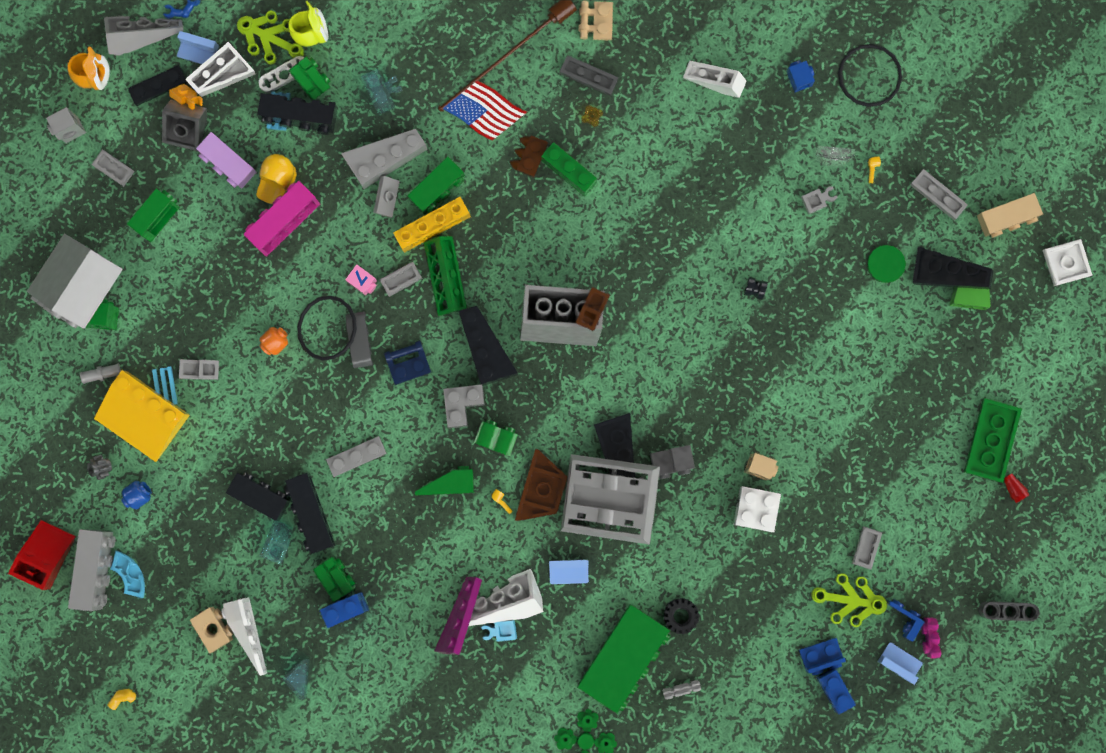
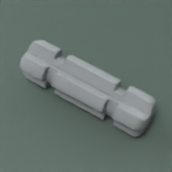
[663,680,701,700]

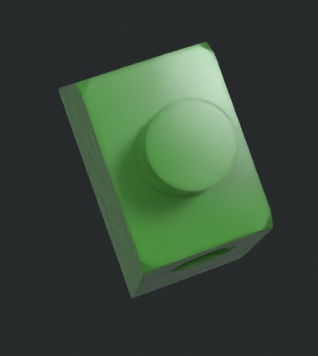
[950,287,991,310]

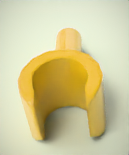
[868,156,881,183]
[492,489,512,514]

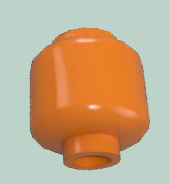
[260,327,288,355]

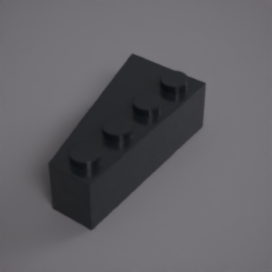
[257,93,337,135]
[459,306,518,386]

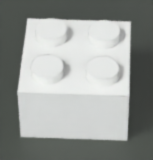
[733,486,781,532]

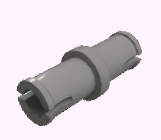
[80,363,121,384]

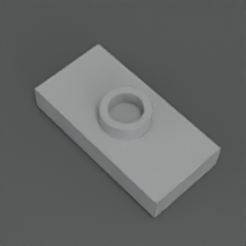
[91,149,135,187]
[373,176,400,218]
[379,262,422,297]
[852,527,883,570]

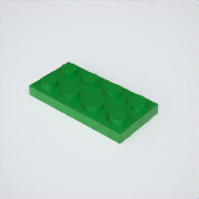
[964,398,1022,483]

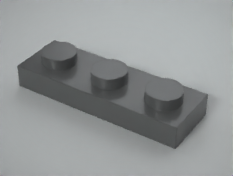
[559,55,619,96]

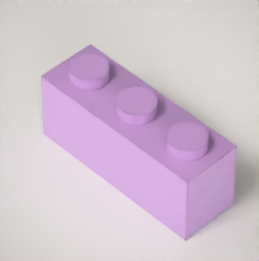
[196,132,257,189]

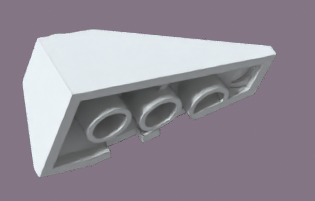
[469,569,543,626]
[222,597,267,676]

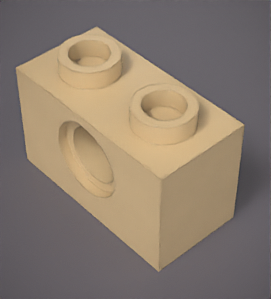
[744,453,779,480]
[190,607,233,653]

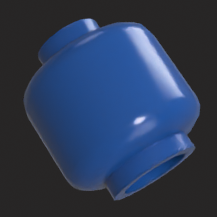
[121,481,152,510]

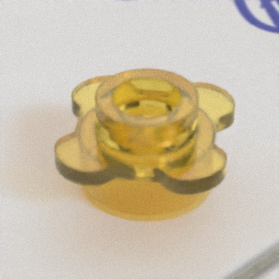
[581,105,603,127]

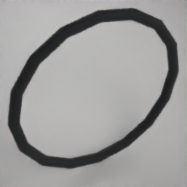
[838,44,902,107]
[297,295,357,361]

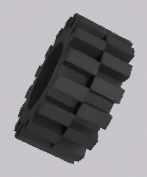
[663,598,699,634]

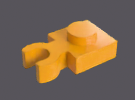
[169,84,203,110]

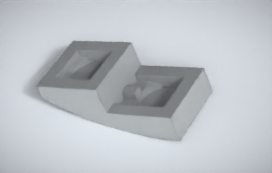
[179,359,219,380]

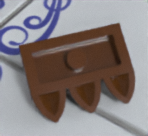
[510,135,548,178]

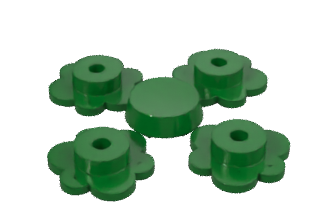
[554,709,617,753]

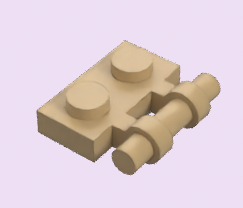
[579,1,613,40]

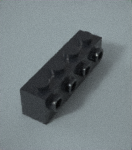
[284,473,336,554]

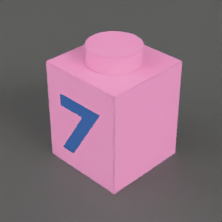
[345,265,377,296]

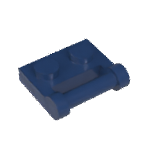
[384,340,431,385]

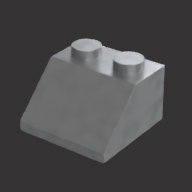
[162,99,207,151]

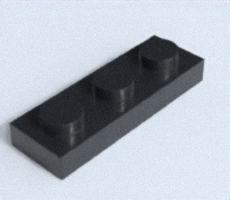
[128,65,188,106]

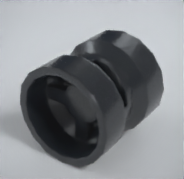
[744,276,768,300]

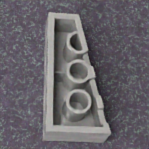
[341,129,428,189]

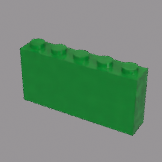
[577,604,671,714]

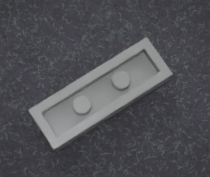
[910,169,968,220]
[326,436,387,477]

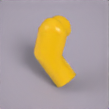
[107,689,136,710]

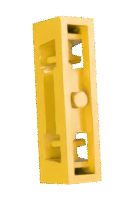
[393,197,470,253]

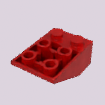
[8,520,76,590]

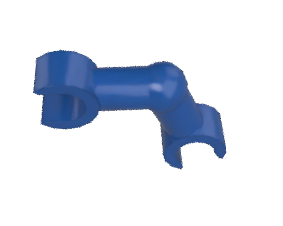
[163,0,200,19]

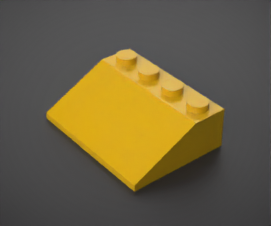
[94,370,190,462]

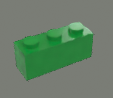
[541,142,597,197]
[407,157,465,215]

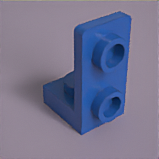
[886,599,925,642]

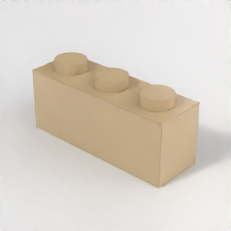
[977,193,1043,238]

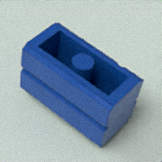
[816,669,856,714]

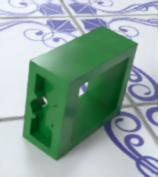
[127,188,180,242]

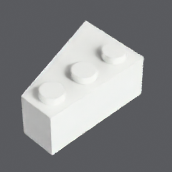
[186,42,256,97]

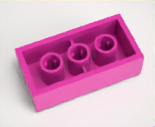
[243,181,320,257]

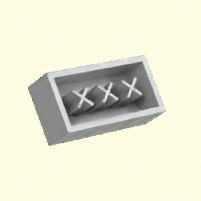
[68,529,115,611]

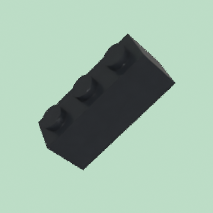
[226,471,290,521]

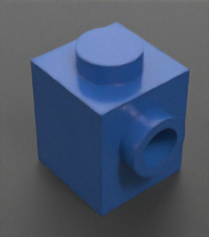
[787,61,815,93]

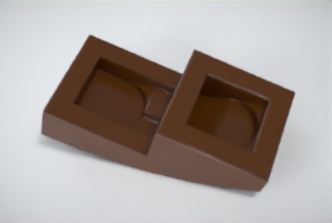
[576,287,610,331]

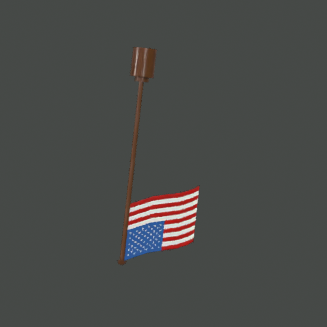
[438,0,577,140]

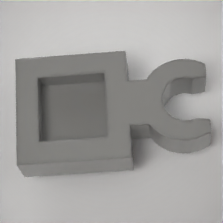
[801,186,838,215]

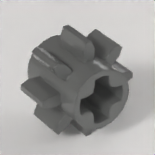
[87,455,112,480]

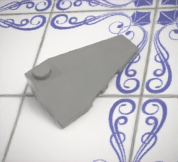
[104,16,184,56]

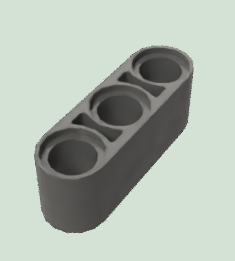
[345,311,373,368]
[978,601,1040,621]

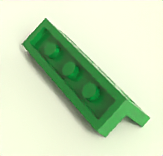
[424,236,467,316]

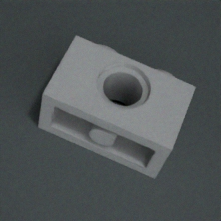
[46,107,86,143]

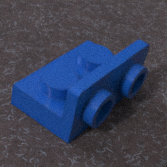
[799,638,846,676]

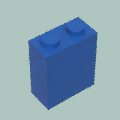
[320,592,369,628]

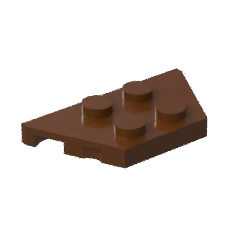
[515,449,568,521]

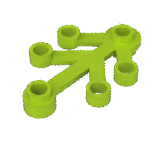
[237,11,304,64]
[811,573,887,627]

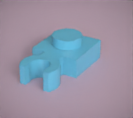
[481,620,517,641]

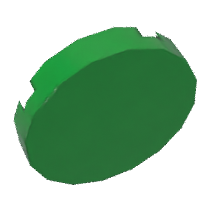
[867,245,906,283]

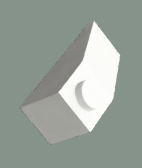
[683,61,746,98]

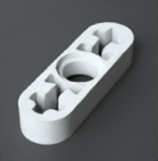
[259,56,304,93]

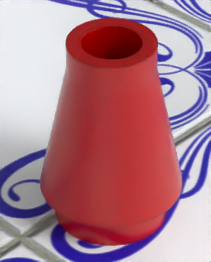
[1004,473,1029,503]

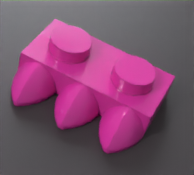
[921,617,941,658]

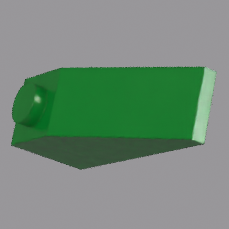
[415,466,474,496]

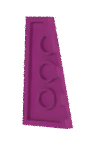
[434,577,482,655]

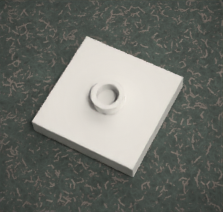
[1043,239,1092,286]

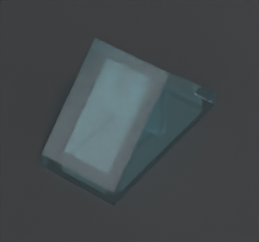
[282,658,310,700]

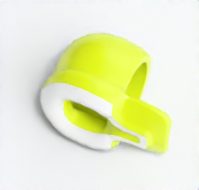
[288,1,328,47]

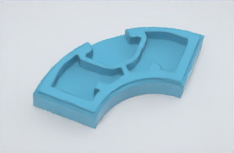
[110,551,145,598]

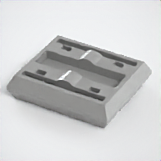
[561,454,660,545]

